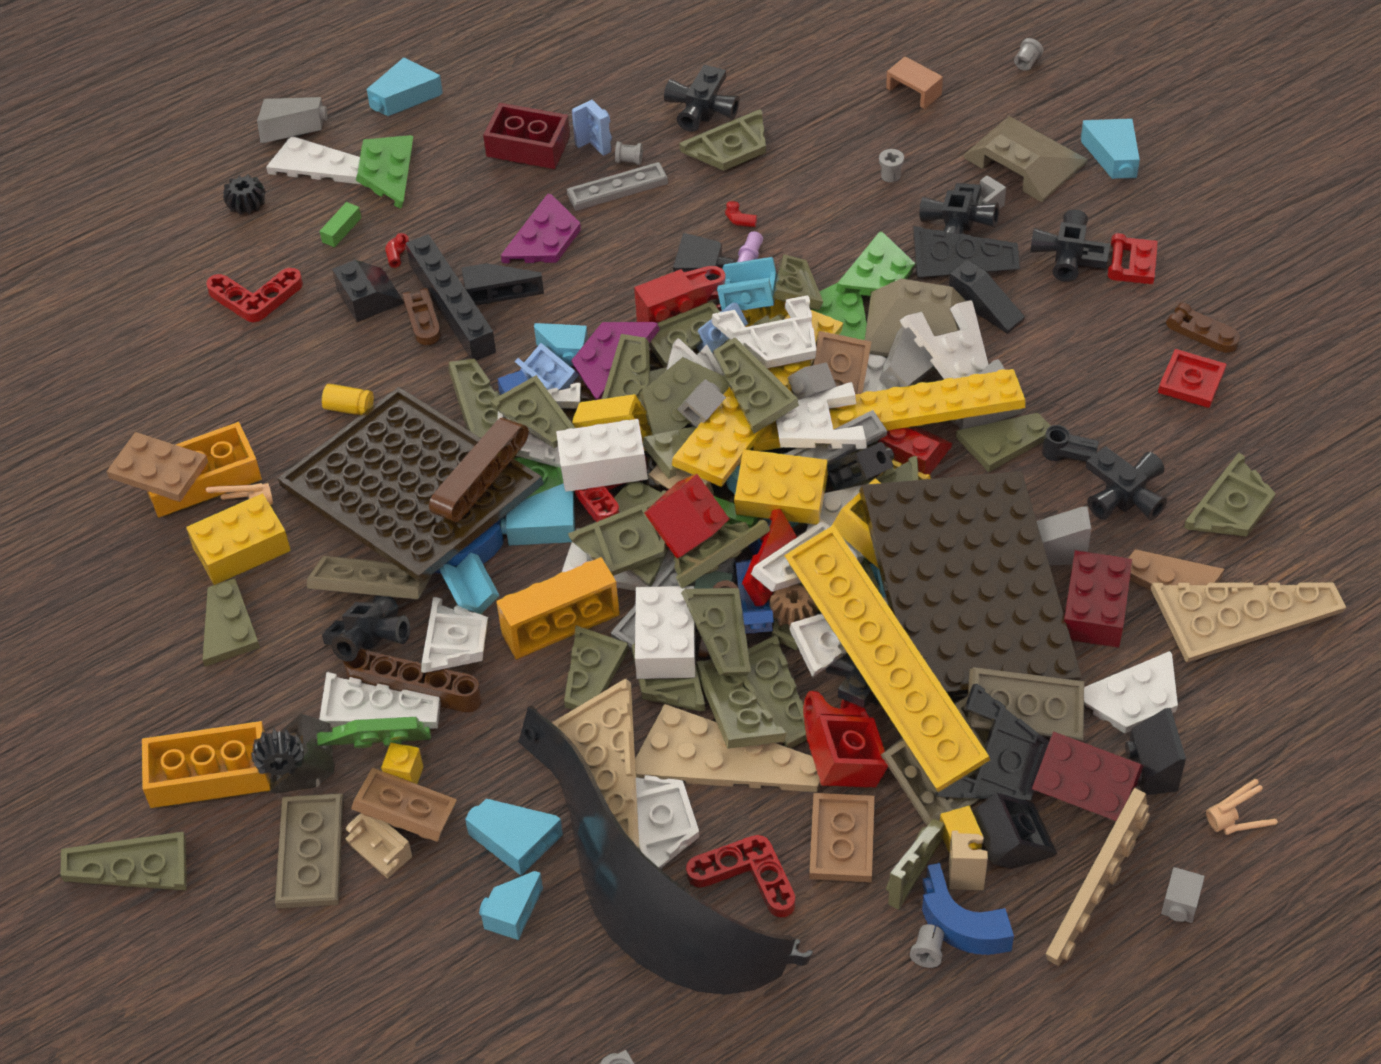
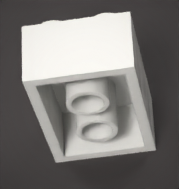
[556,419,648,492]
[635,586,695,679]

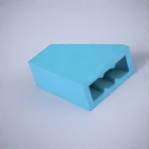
[367,58,443,116]
[1081,119,1140,179]
[501,483,575,546]
[465,799,563,875]

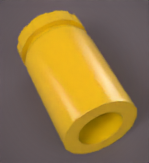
[322,384,374,415]

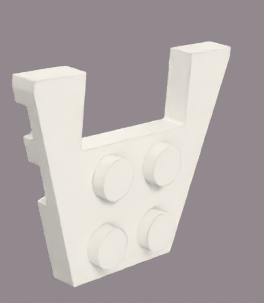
[712,295,816,368]
[900,300,988,379]
[776,382,867,449]
[497,383,581,468]

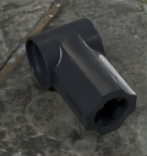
[1042,425,1099,462]

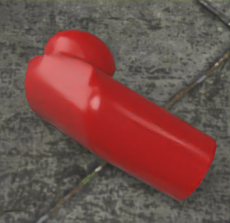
[725,201,757,227]
[385,233,409,268]

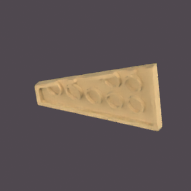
[1046,788,1150,966]

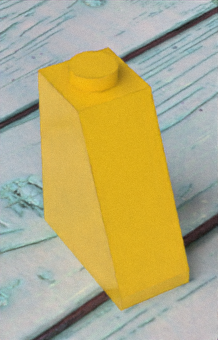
[572,394,652,451]

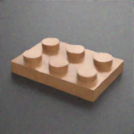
[812,331,871,394]
[107,432,208,502]
[351,768,457,842]
[809,793,875,882]

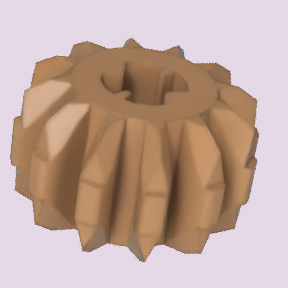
[770,583,819,627]

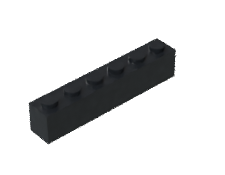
[406,234,496,361]

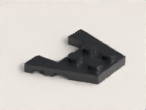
[935,684,1049,800]

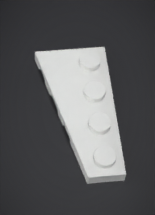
[266,136,360,184]
[751,521,864,592]
[319,672,441,728]

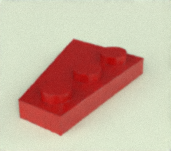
[742,509,797,606]

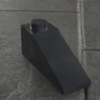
[949,260,1025,334]
[461,263,544,306]

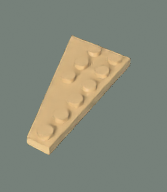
[1150,583,1346,663]
[552,678,639,848]
[635,704,821,792]

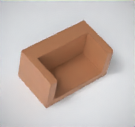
[886,57,943,109]

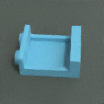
[717,257,777,310]

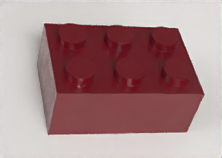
[483,103,570,169]
[1064,550,1132,648]
[1032,731,1144,821]

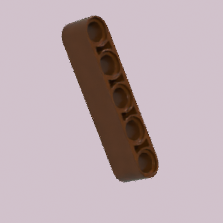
[429,417,529,522]
[343,649,482,712]

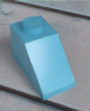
[534,323,588,366]
[479,871,543,940]

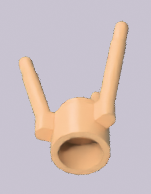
[206,483,273,505]
[1206,779,1278,835]

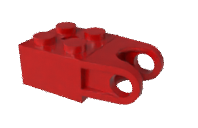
[634,266,726,323]
[803,691,888,788]

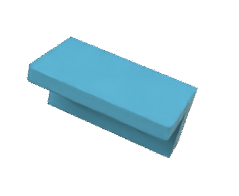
[439,553,500,614]

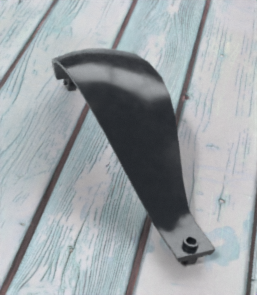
[518,706,813,995]

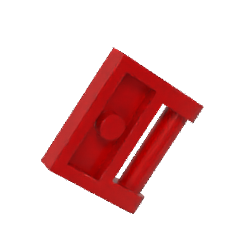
[1108,233,1158,284]

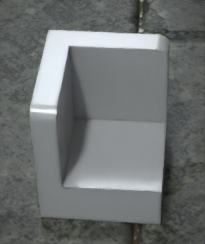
[978,176,1006,209]

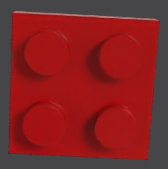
[1158,349,1227,408]

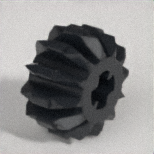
[223,174,266,215]
[251,728,304,778]

